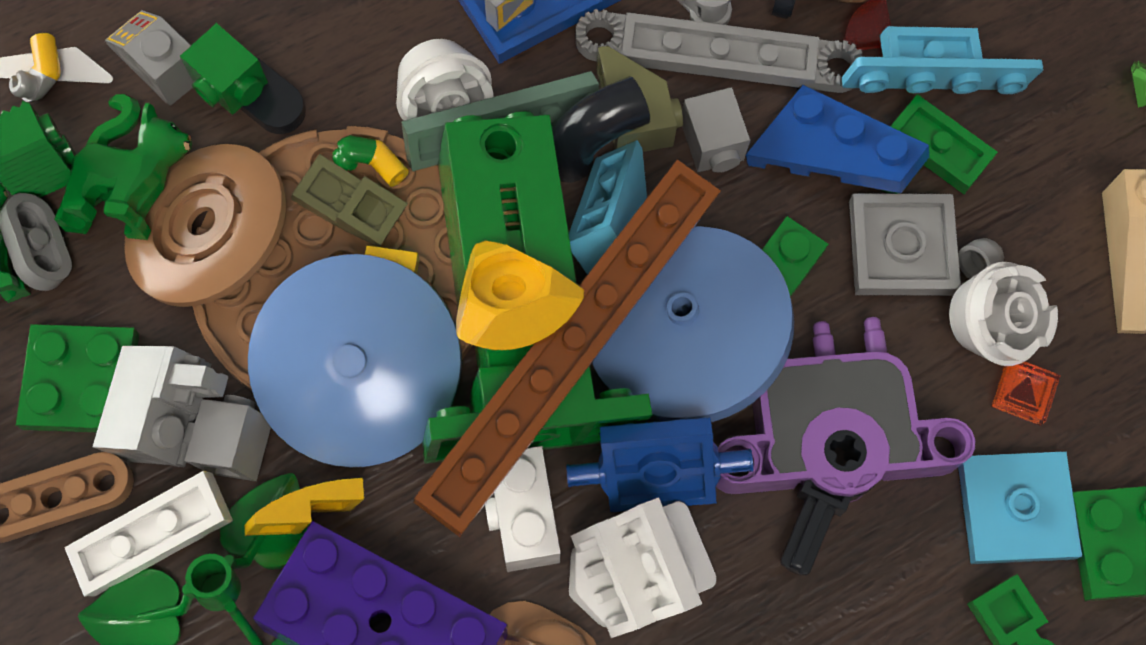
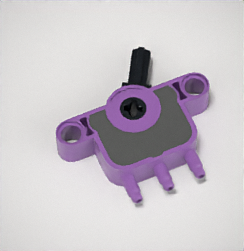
[716,317,975,576]

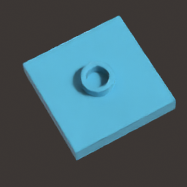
[958,452,1082,564]

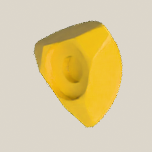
[456,241,584,350]

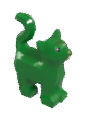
[54,94,192,240]

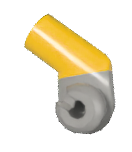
[9,33,61,102]

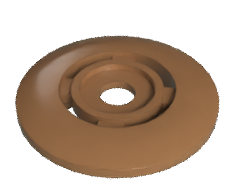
[124,144,286,307]

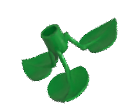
[78,473,310,645]

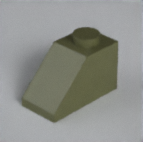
[596,46,683,152]

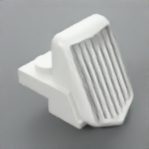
[569,497,716,638]

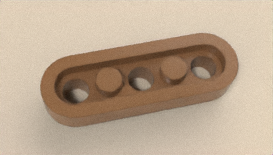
[0,452,134,543]

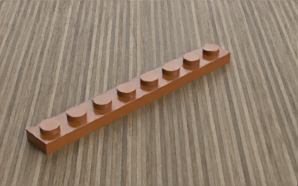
[413,159,721,537]

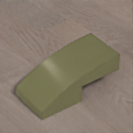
[291,154,408,247]

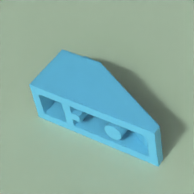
[569,140,647,275]

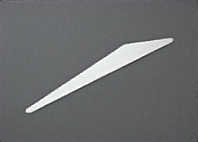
[0,47,113,83]

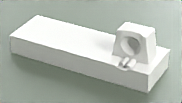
[64,471,233,596]

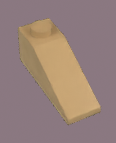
[1102,169,1146,334]

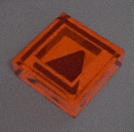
[991,361,1060,426]

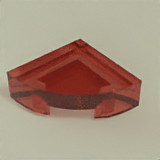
[843,0,891,50]

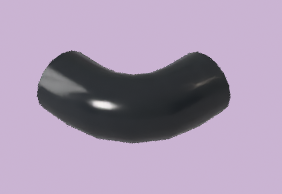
[552,76,650,183]

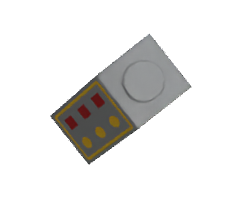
[105,10,195,106]

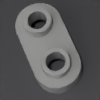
[0,193,72,291]

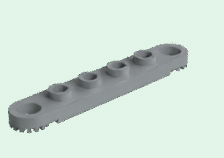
[575,9,865,93]

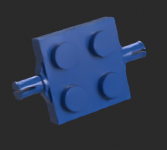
[566,417,753,512]

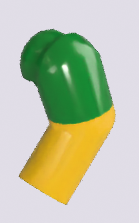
[332,135,409,187]

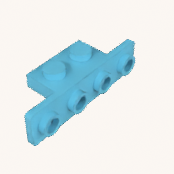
[841,26,1044,94]

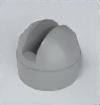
[958,238,1004,279]

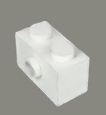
[485,446,560,572]

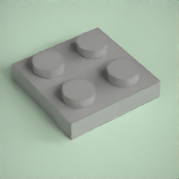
[849,194,961,296]

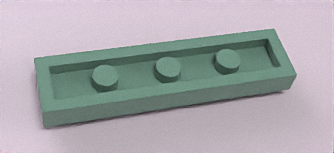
[401,71,599,172]

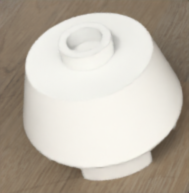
[396,39,494,121]
[949,262,1058,366]

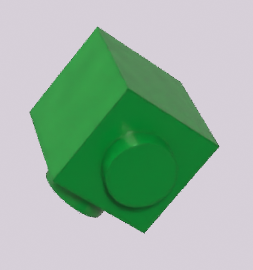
[180,23,268,115]

